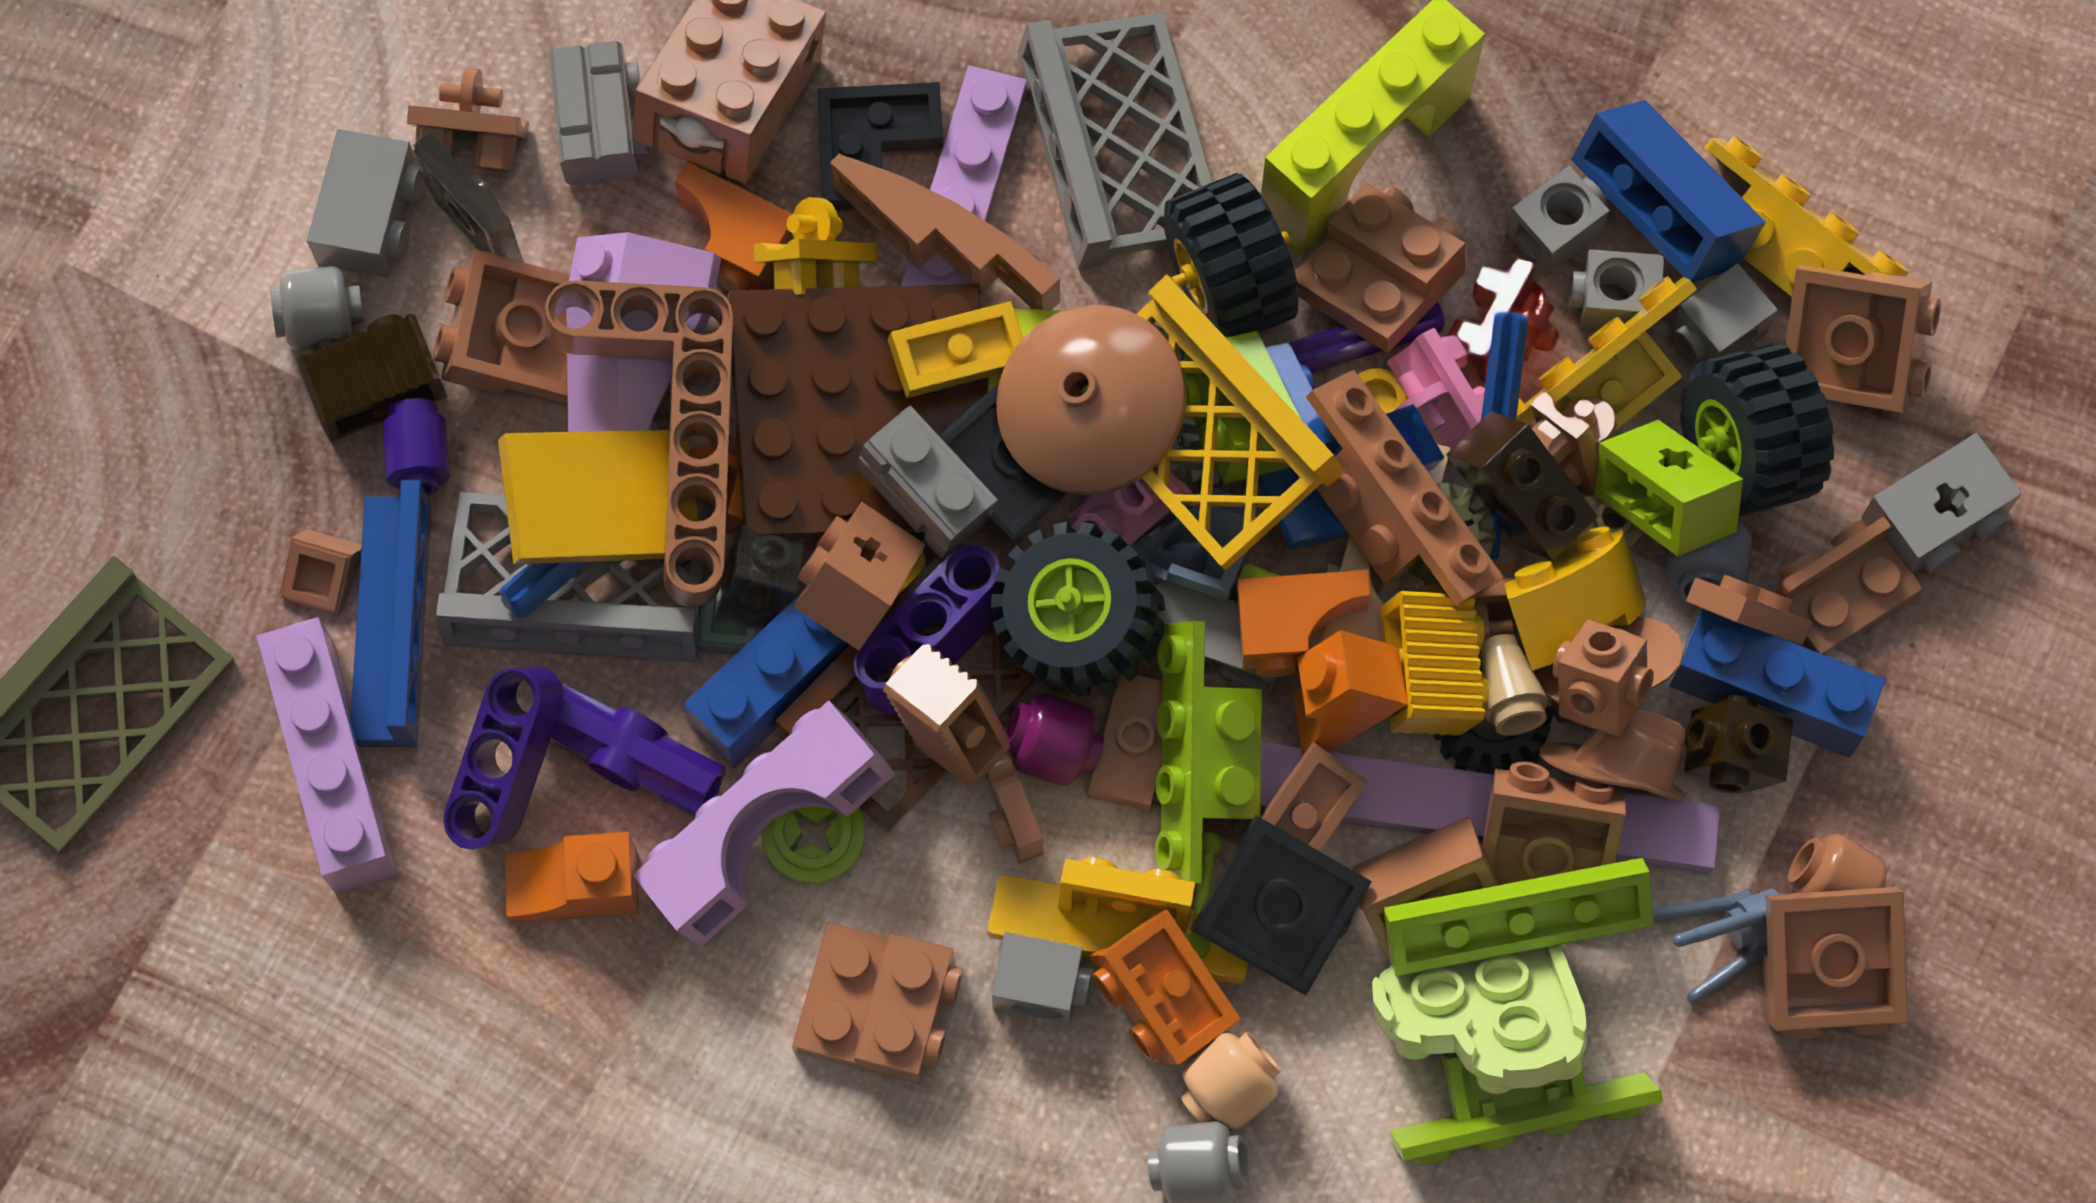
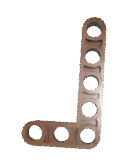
[545,280,733,608]

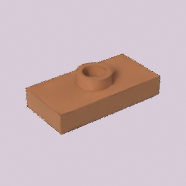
[1088,675,1163,812]

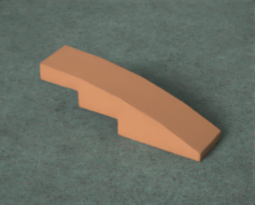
[830,154,1060,310]

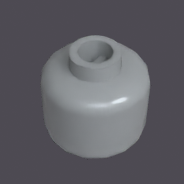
[270,266,364,351]
[1148,1121,1250,1203]

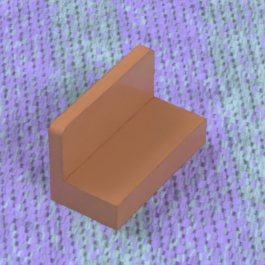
[1352,817,1499,958]

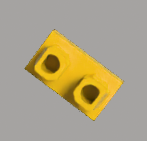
[754,197,878,295]

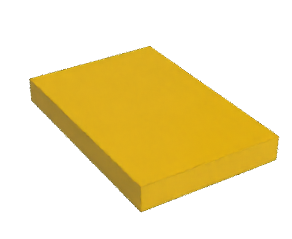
[498,430,699,564]

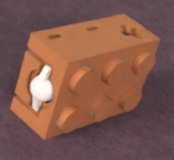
[633,0,826,184]

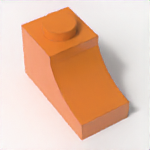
[675,161,794,291]
[1237,570,1370,677]
[1293,630,1408,753]
[504,832,639,923]

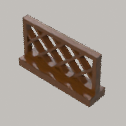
[775,546,1037,834]

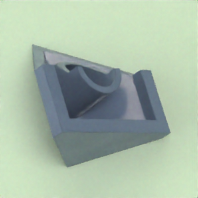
[1132,487,1265,601]

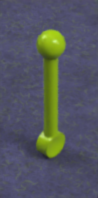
[1186,831,1223,959]

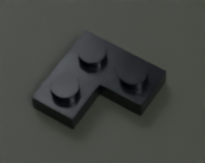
[817,82,943,210]

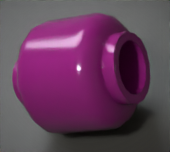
[1006,693,1104,786]

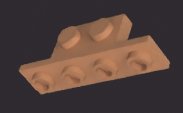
[1306,370,1504,606]

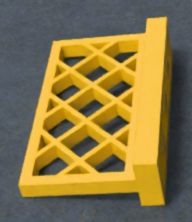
[1070,275,1346,571]

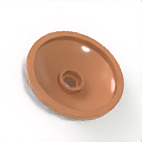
[996,305,1187,495]

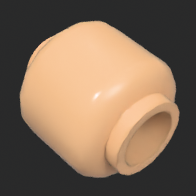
[1181,1031,1281,1131]

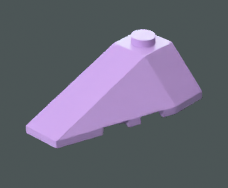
[566,232,721,432]

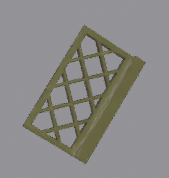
[0,556,234,854]

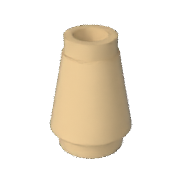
[1480,634,1549,736]

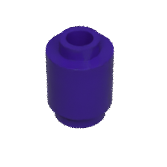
[382,398,450,496]

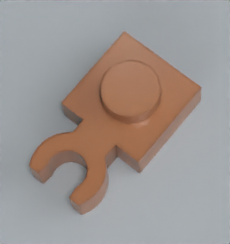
[985,752,1044,864]

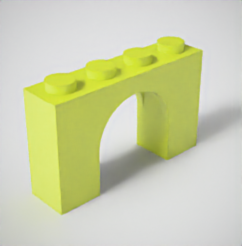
[1261,0,1485,258]

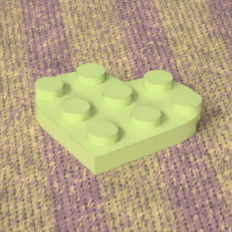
[1372,944,1587,1094]

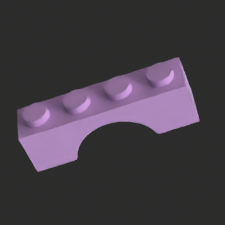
[256,617,398,894]
[633,701,896,947]

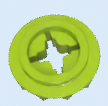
[761,807,865,885]

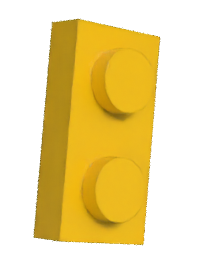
[888,301,1023,398]

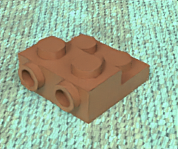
[1295,183,1465,353]
[433,249,570,404]
[1785,265,1941,413]
[1482,762,1626,885]
[1763,887,1908,1039]
[792,922,963,1085]

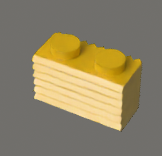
[1380,591,1489,736]

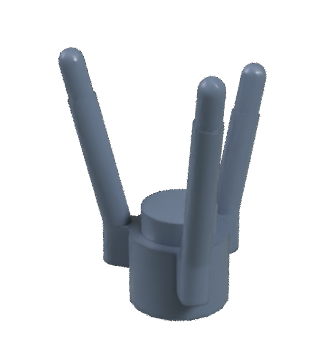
[1652,888,1779,1003]

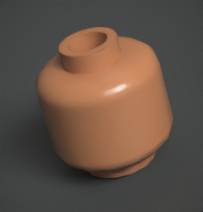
[1788,833,1887,894]

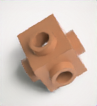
[1552,619,1654,737]

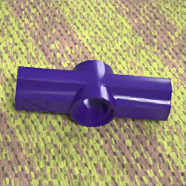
[550,682,726,816]

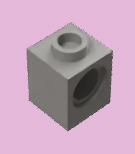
[1506,165,1610,277]
[1569,249,1664,336]
[1670,263,1778,363]
[992,932,1093,1024]

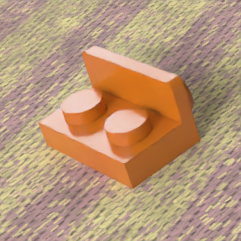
[1089,910,1241,1065]

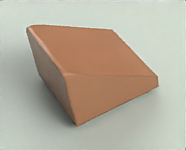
[279,530,362,615]

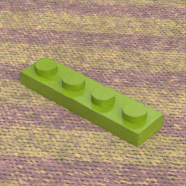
[1384,858,1654,976]

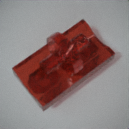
[1447,258,1560,383]

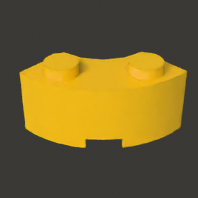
[1504,526,1646,671]

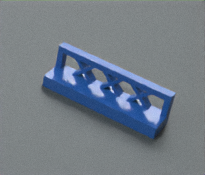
[350,480,432,747]

